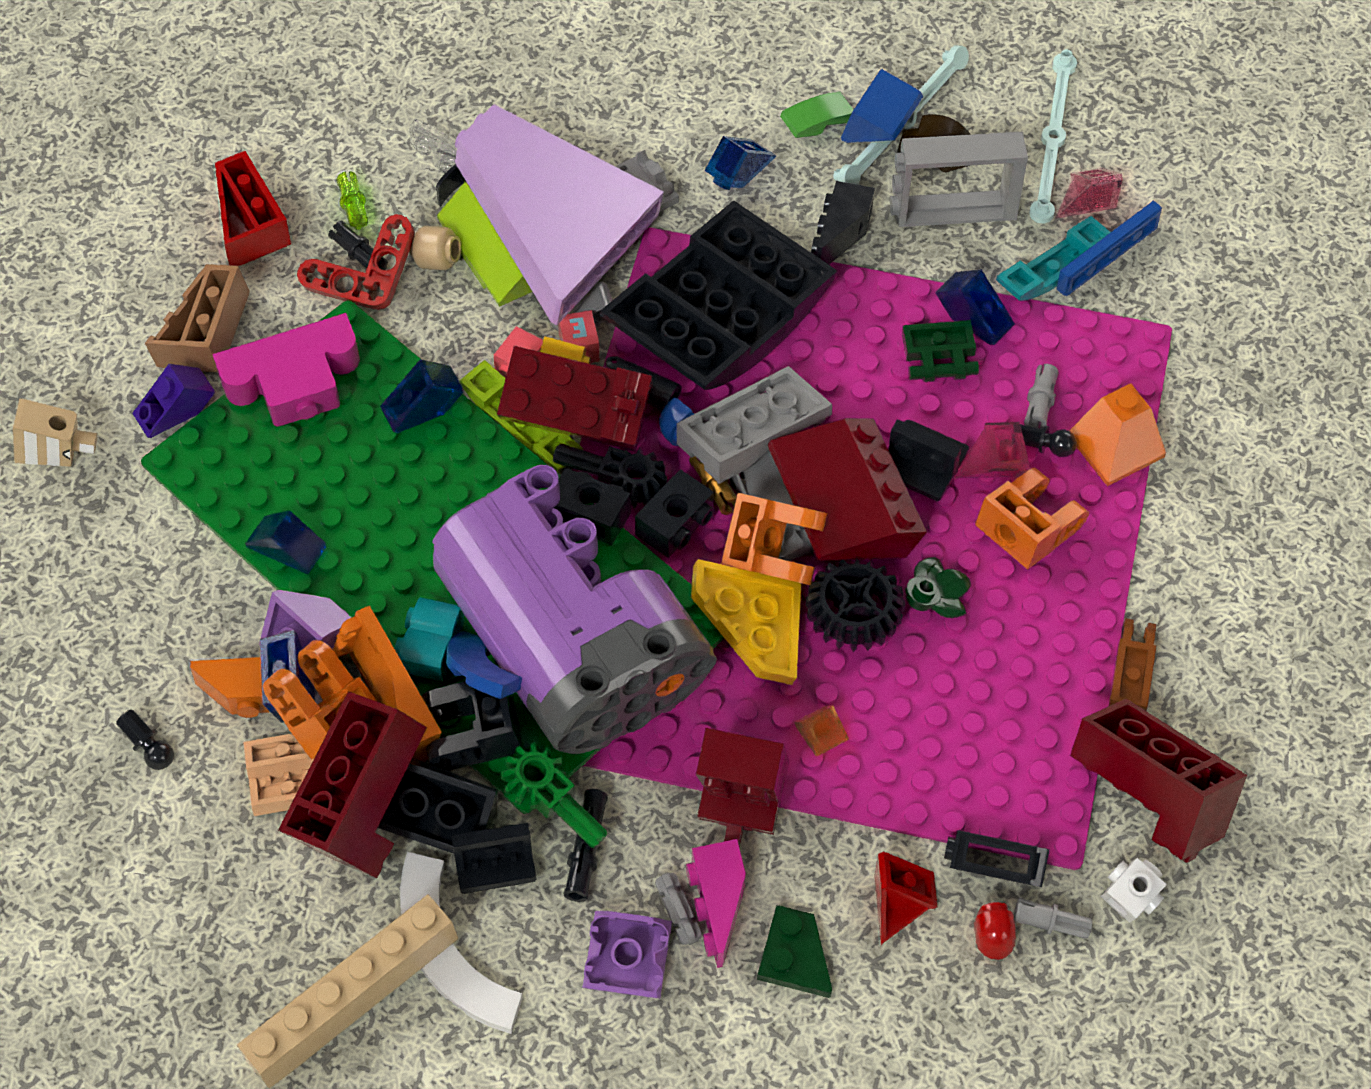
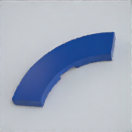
[446,631,522,699]

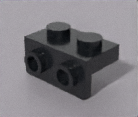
[451,823,537,894]

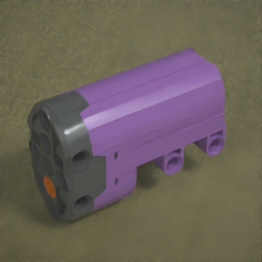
[433,465,717,754]

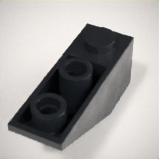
[811,181,875,264]

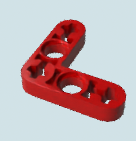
[297,214,415,310]

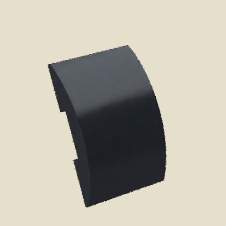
[600,200,838,390]

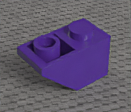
[132,364,215,438]

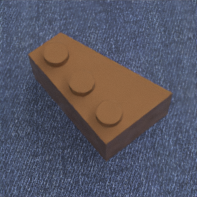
[145,264,250,373]

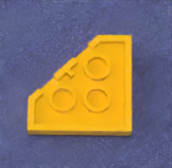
[691,559,801,685]

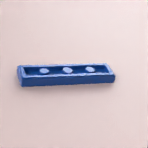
[1056,200,1162,296]

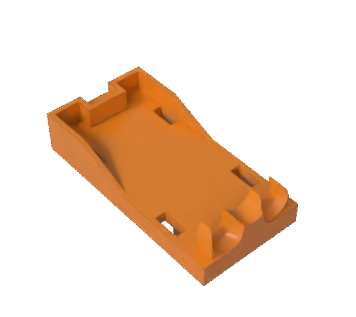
[332,606,442,762]

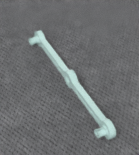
[833,45,969,185]
[1029,49,1077,223]

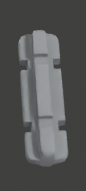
[655,872,702,945]

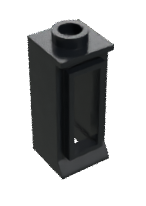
[944,830,1050,887]

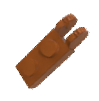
[1109,618,1157,711]

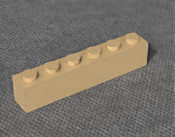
[237,894,458,1089]

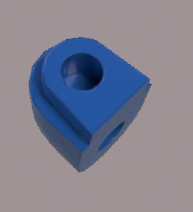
[659,398,694,446]

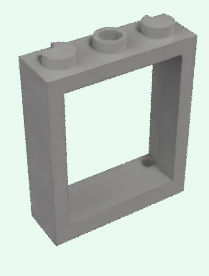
[890,132,1028,227]

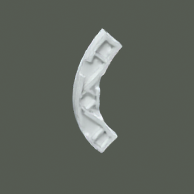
[400,852,523,1034]

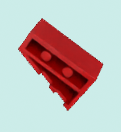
[215,151,291,266]

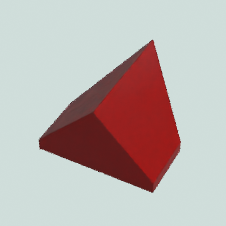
[874,851,938,945]

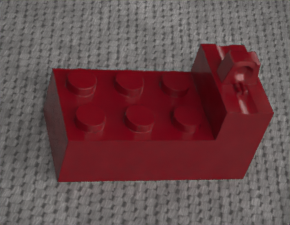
[497,346,653,452]
[278,691,427,878]
[1070,699,1247,863]
[696,728,789,848]

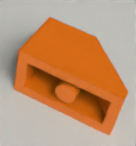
[190,657,269,718]

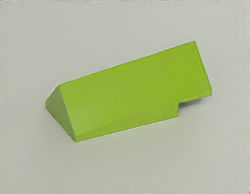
[437,182,533,307]

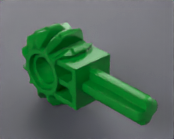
[501,742,608,848]

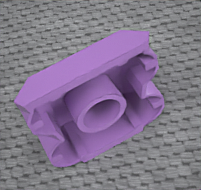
[582,911,672,999]

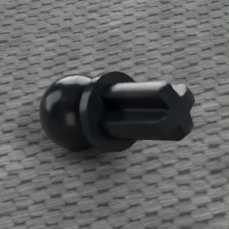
[1012,424,1077,457]
[116,709,174,770]

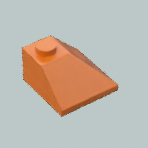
[1069,383,1166,487]

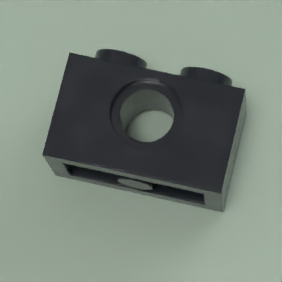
[554,468,631,546]
[635,469,715,558]

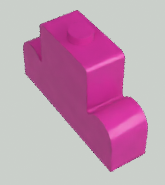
[213,313,360,426]

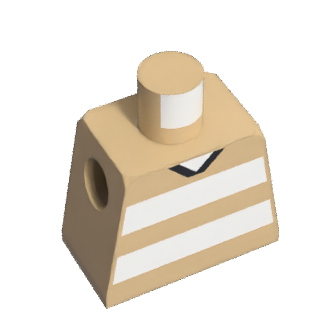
[13,399,97,467]

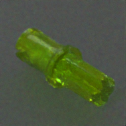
[336,171,368,230]

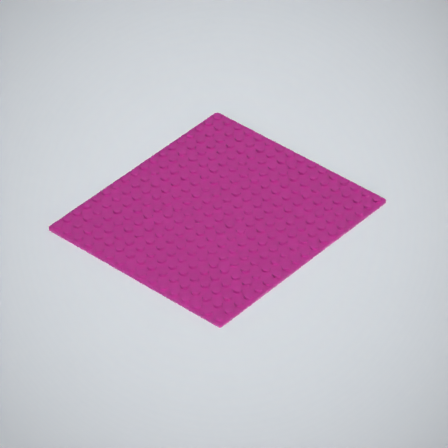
[572,228,1172,870]

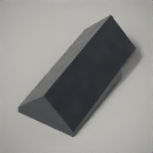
[378,758,498,854]

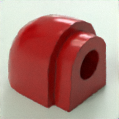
[974,902,1016,960]

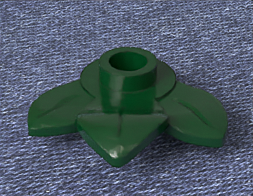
[905,557,971,618]

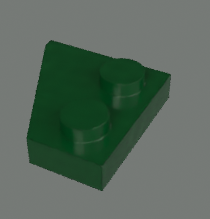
[757,905,832,998]

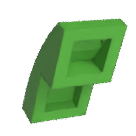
[780,91,854,138]

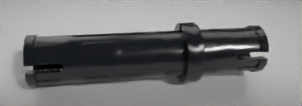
[563,789,608,902]

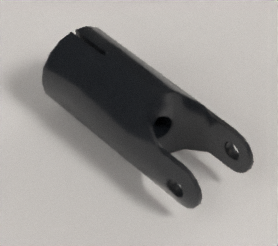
[606,356,682,410]

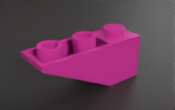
[686,839,746,968]

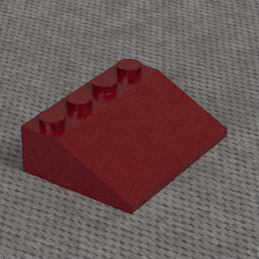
[767,418,927,560]

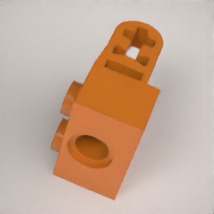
[975,467,1089,570]
[721,493,827,585]
[263,640,378,760]

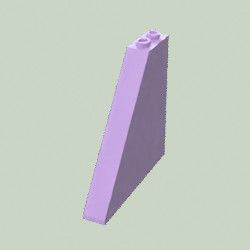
[455,104,664,325]

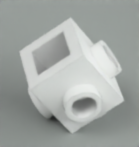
[1100,858,1167,922]

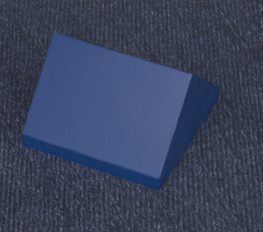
[841,69,923,143]

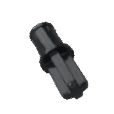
[328,221,388,270]

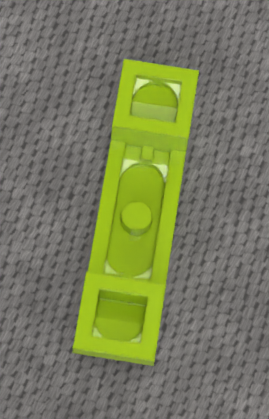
[460,360,583,473]

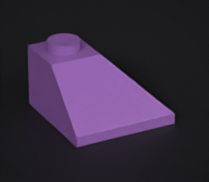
[259,590,351,689]

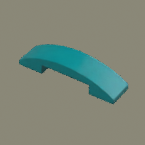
[996,216,1111,301]

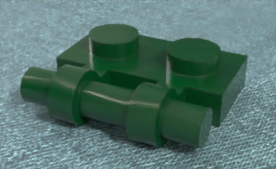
[902,320,979,382]

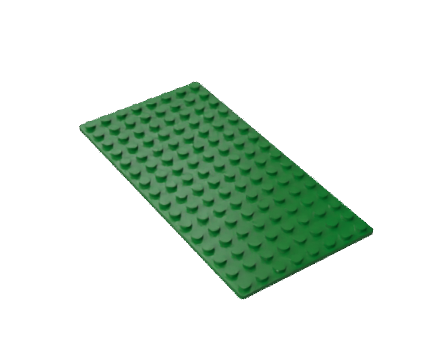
[141,300,725,814]

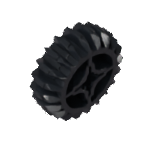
[805,557,905,652]

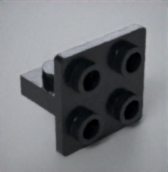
[888,419,969,501]

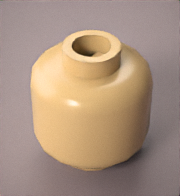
[409,226,461,270]

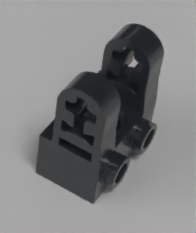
[421,667,523,771]

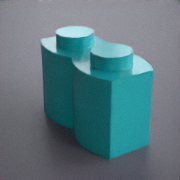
[394,597,464,682]

